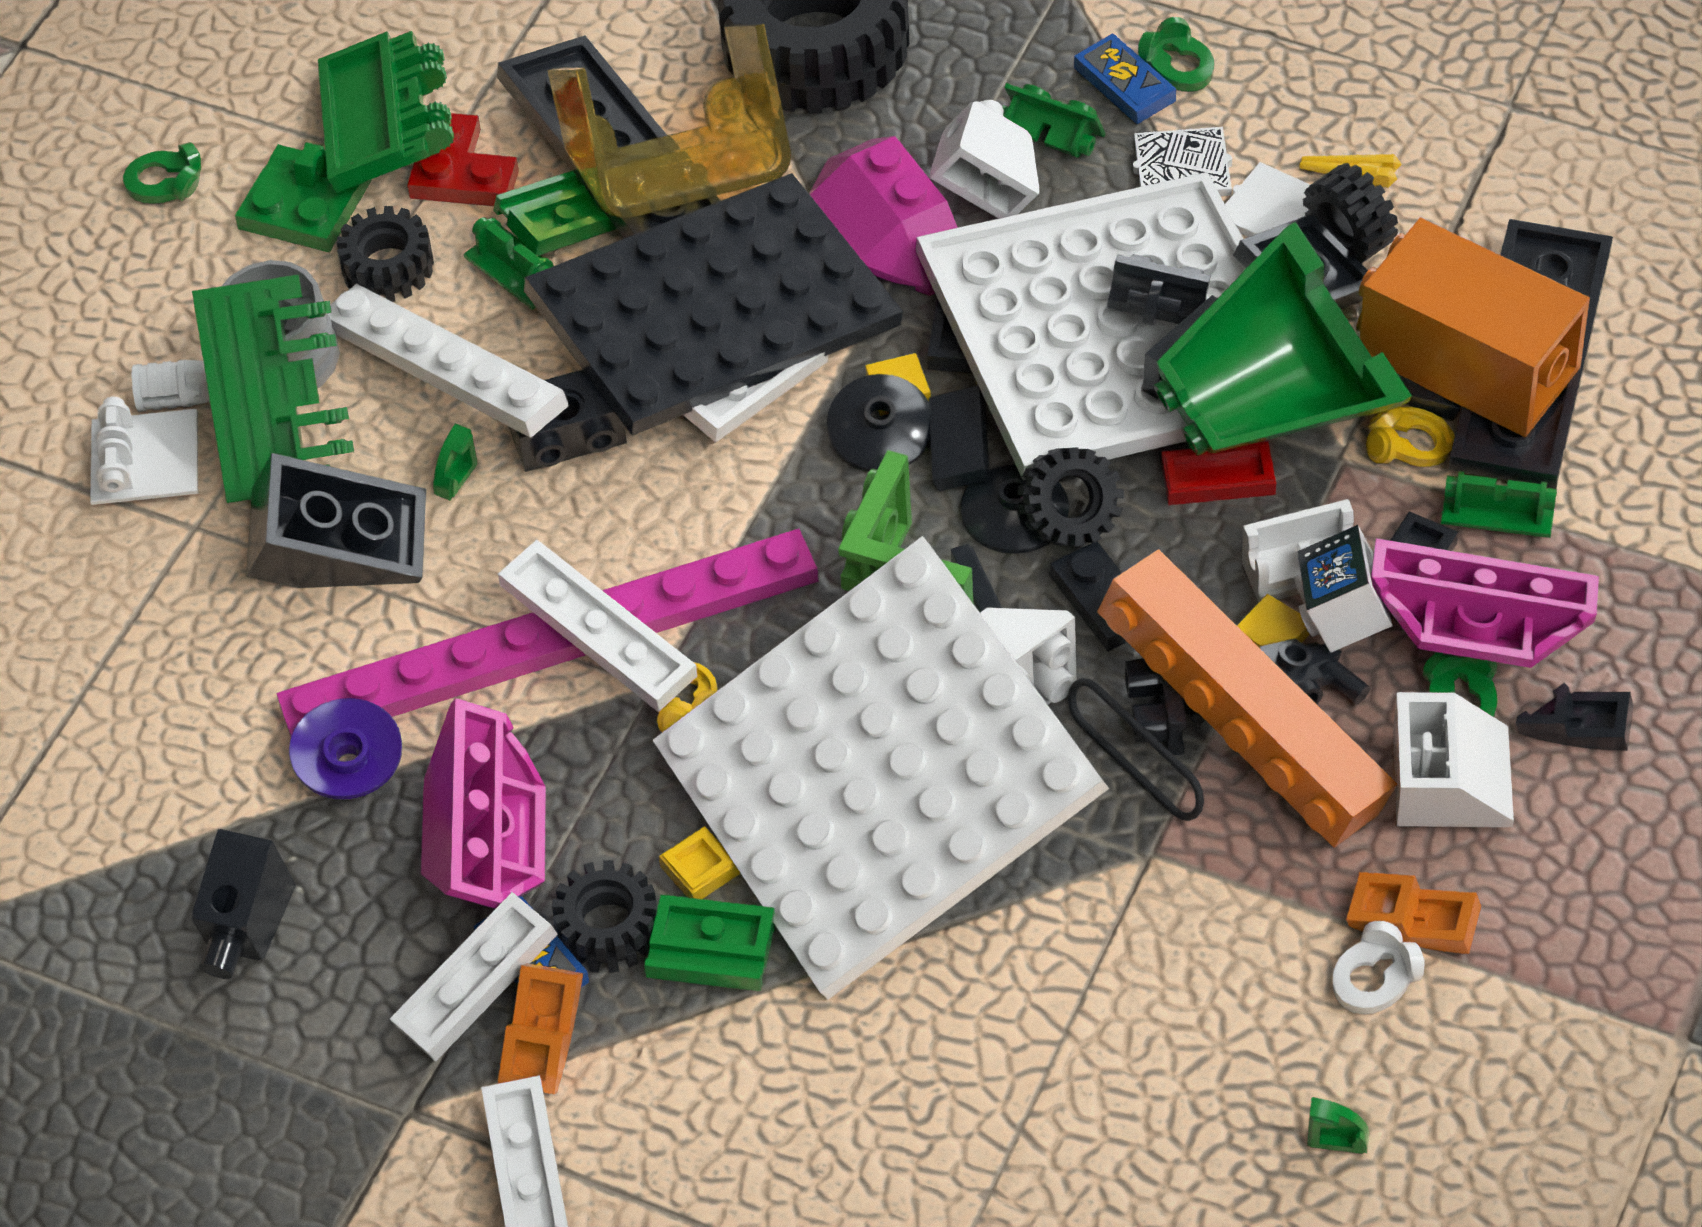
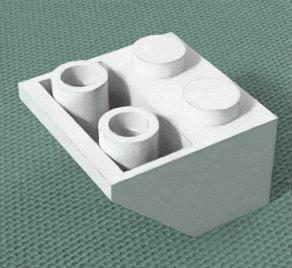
[981,608,1077,705]
[1393,692,1514,827]

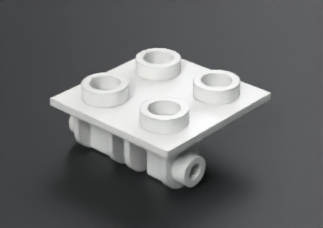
[90,397,198,505]

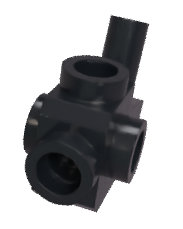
[1260,638,1370,704]

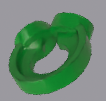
[1138,17,1214,92]
[123,142,201,204]
[1423,652,1498,717]

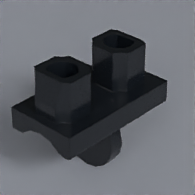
[1107,254,1211,326]
[1125,658,1205,756]

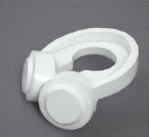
[1333,921,1425,1014]

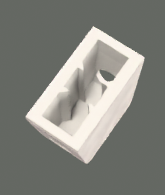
[929,100,1039,219]

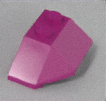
[809,136,958,296]
[1371,538,1599,668]
[421,698,546,909]

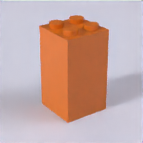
[1356,217,1590,437]

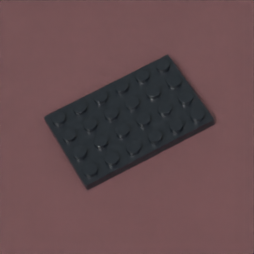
[524,173,903,436]

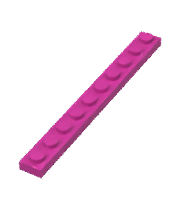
[276,528,819,737]

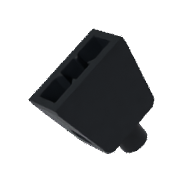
[192,828,296,979]

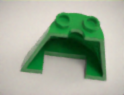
[1153,222,1412,456]

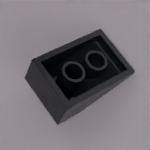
[246,453,426,588]

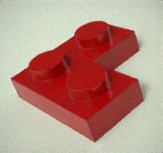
[407,113,519,206]

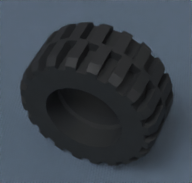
[717,0,910,114]

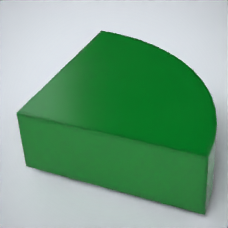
[433,423,478,501]
[1307,1097,1370,1154]

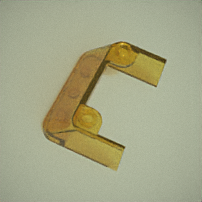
[547,24,791,218]

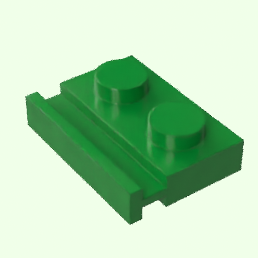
[493,171,617,256]
[644,895,775,991]

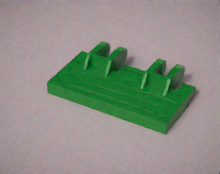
[318,31,454,193]
[192,274,354,503]

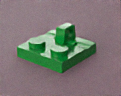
[235,142,372,253]

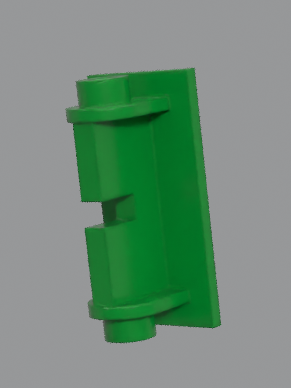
[1002,83,1106,158]
[463,217,554,310]
[1441,471,1557,538]

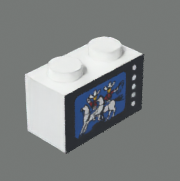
[1294,525,1392,652]

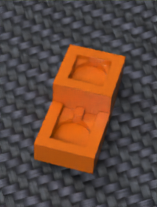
[1346,872,1482,954]
[497,963,583,1095]

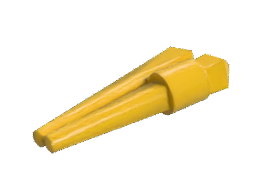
[1299,154,1402,188]

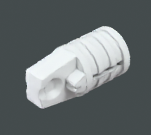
[132,360,210,412]

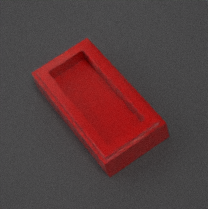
[1161,441,1276,506]

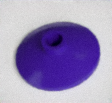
[289,698,403,799]

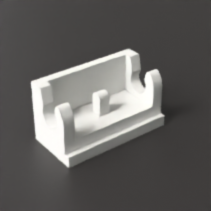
[1242,499,1354,602]

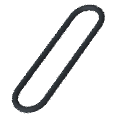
[1068,678,1204,821]

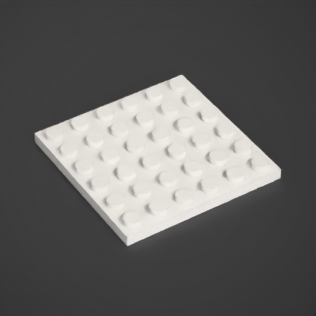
[916,172,1246,480]
[653,536,1109,1000]

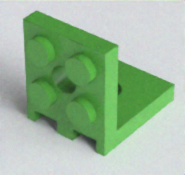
[838,450,973,603]

